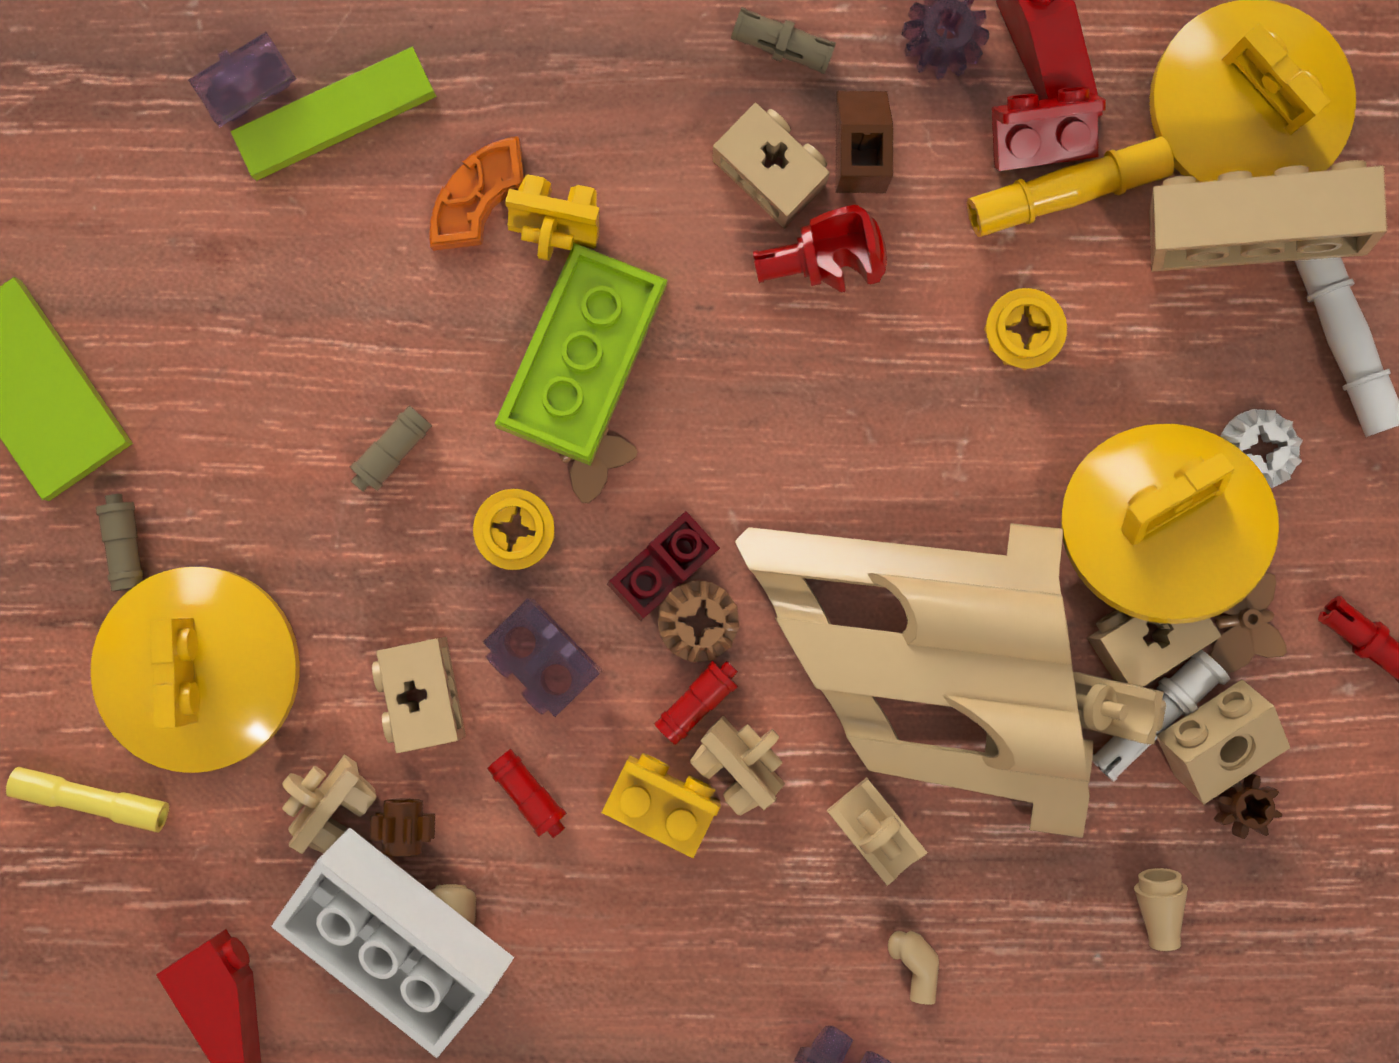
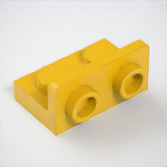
[601,753,721,858]

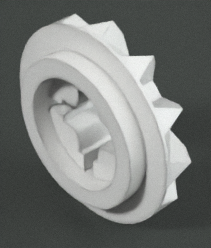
[1221,409,1303,488]

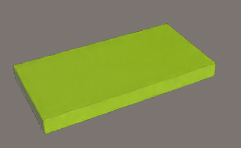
[495,243,668,466]
[0,277,133,501]

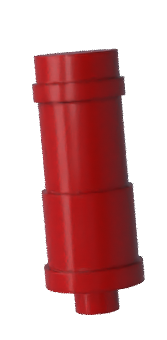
[654,660,738,745]
[487,749,567,838]

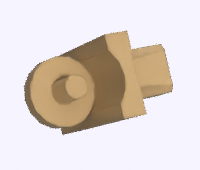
[1073,672,1166,744]
[690,716,785,816]
[282,754,377,854]
[827,777,928,886]

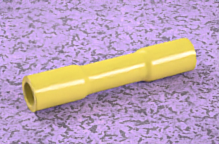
[6,767,169,833]

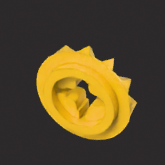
[984,288,1067,370]
[473,489,555,570]

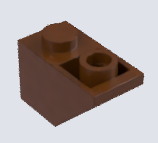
[835,91,893,193]

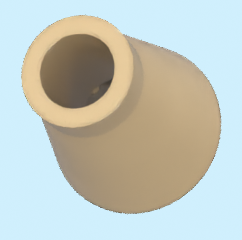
[1134,868,1188,951]

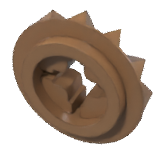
[658,581,740,663]

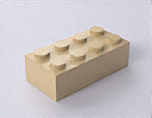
[1149,160,1387,272]

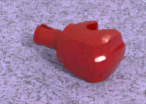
[753,205,887,292]

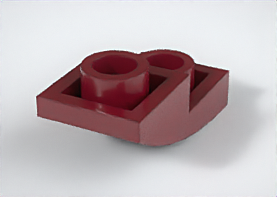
[607,511,720,621]

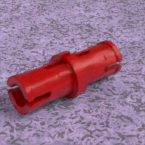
[1318,596,1399,683]

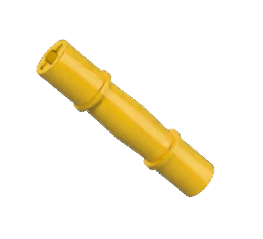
[967,136,1174,237]

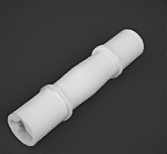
[1295,257,1399,437]

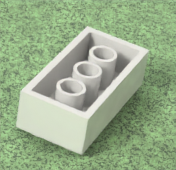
[271,827,514,1058]

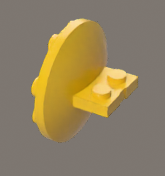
[1150,0,1356,183]
[1061,424,1279,624]
[90,567,300,773]

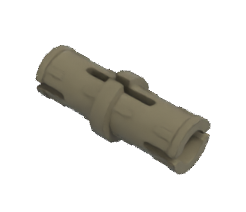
[731,7,836,74]

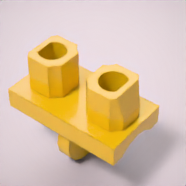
[505,174,599,261]

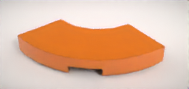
[429,136,525,251]

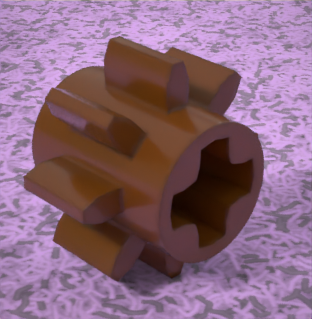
[1213,773,1282,839]
[370,798,435,857]

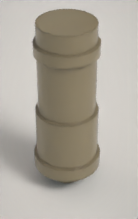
[350,405,432,492]
[96,494,144,591]

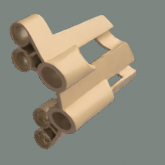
[735,523,1093,838]

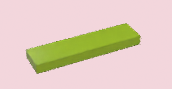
[230,46,437,181]

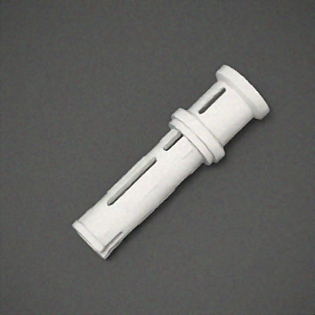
[1092,649,1230,782]

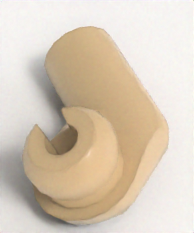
[888,930,939,1005]

